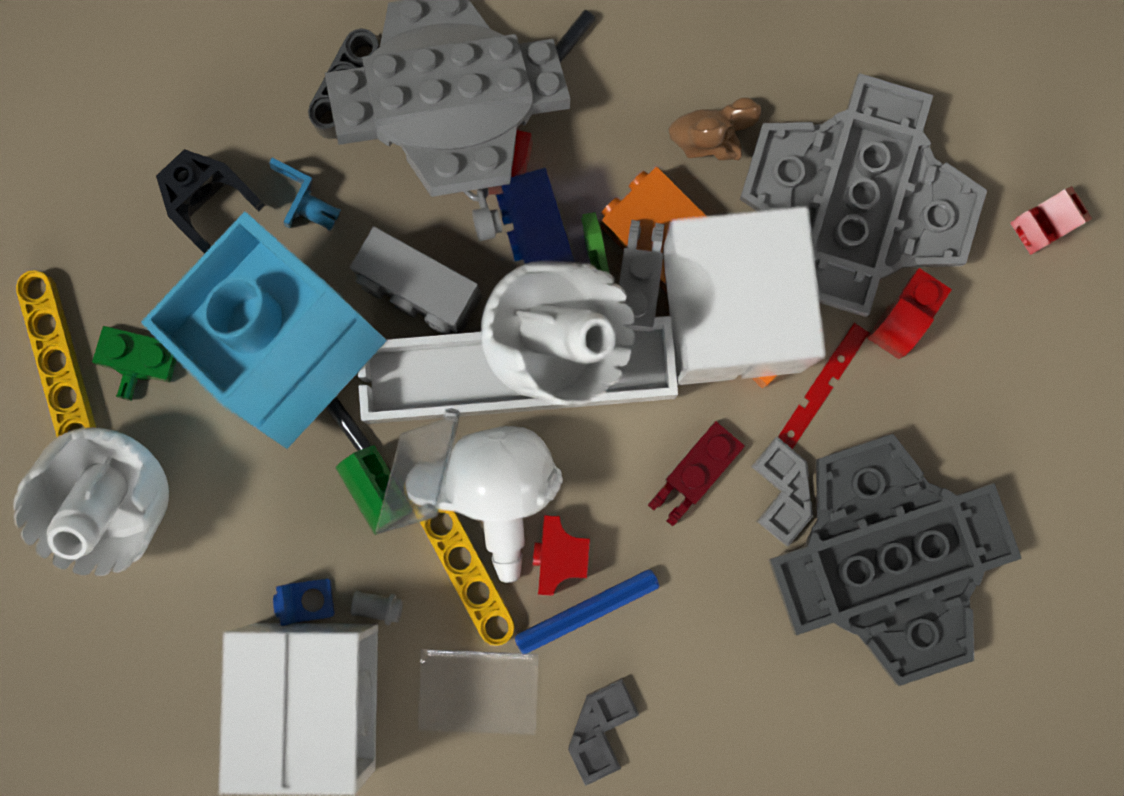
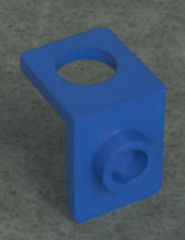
[273,579,335,626]

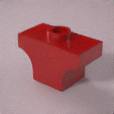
[533,515,590,596]

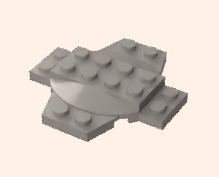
[325,0,570,197]
[739,73,987,317]

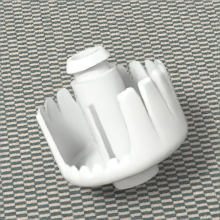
[481,261,635,405]
[13,428,169,576]

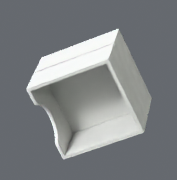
[663,207,825,385]
[219,623,378,795]

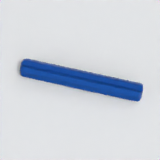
[515,569,659,654]

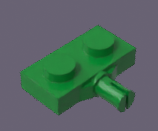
[92,326,177,401]

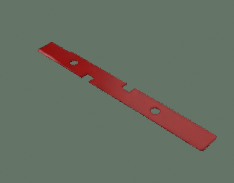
[778,322,870,449]

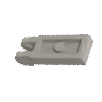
[619,220,664,332]

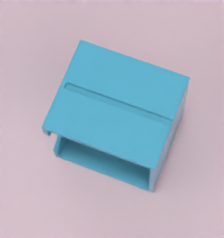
[141,211,387,449]

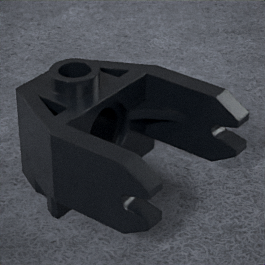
[156,149,266,254]

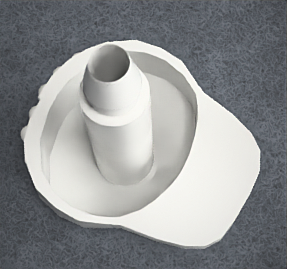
[407,426,563,583]

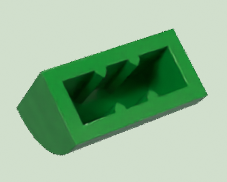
[335,445,414,535]

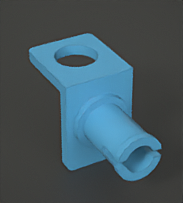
[269,158,341,231]

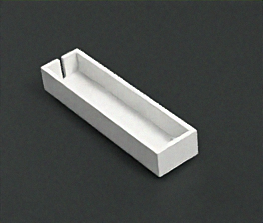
[358,316,678,424]

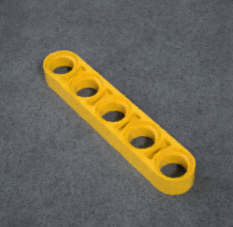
[16,270,96,438]
[405,481,515,646]

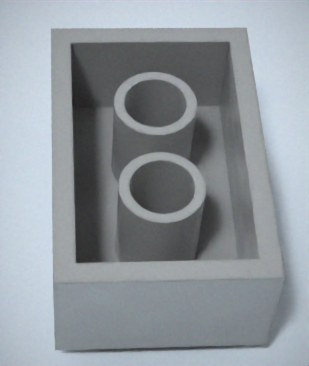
[350,226,482,335]

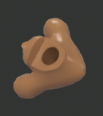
[668,97,761,161]

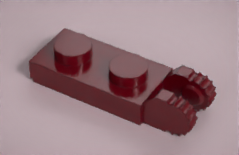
[648,421,745,527]

